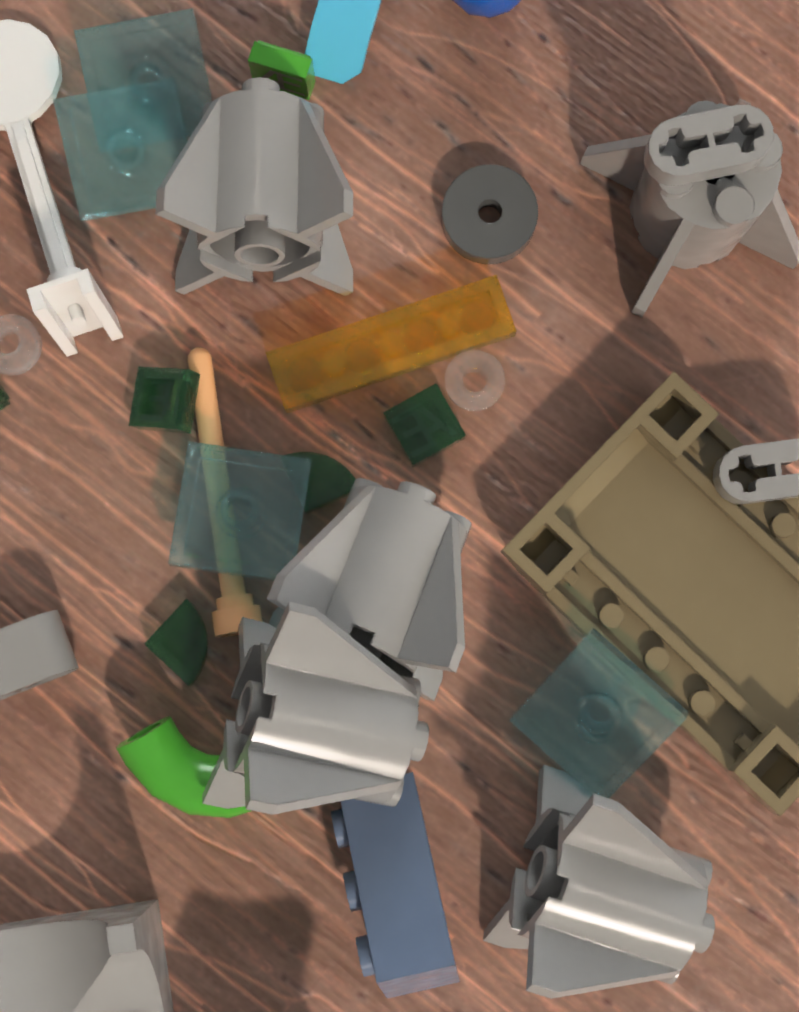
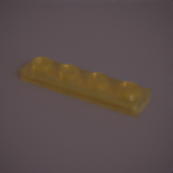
[265,275,517,413]

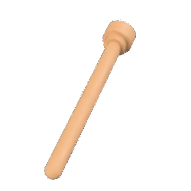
[187,347,263,638]

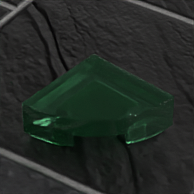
[280,452,355,514]
[144,599,208,686]

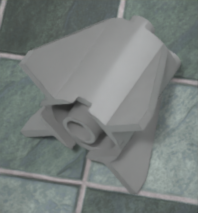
[155,77,353,296]
[580,98,799,318]
[267,478,472,701]
[202,602,429,815]
[483,765,715,999]

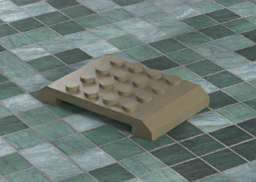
[500,372,799,816]

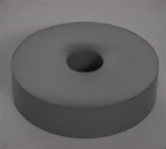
[441,164,538,265]

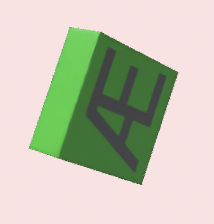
[248,40,316,100]

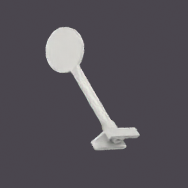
[0,19,124,357]

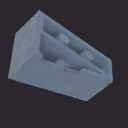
[331,772,460,999]

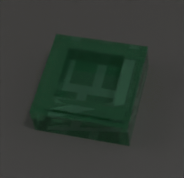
[128,366,200,434]
[383,383,466,468]

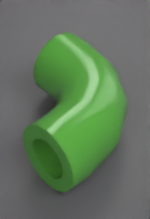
[116,716,251,818]

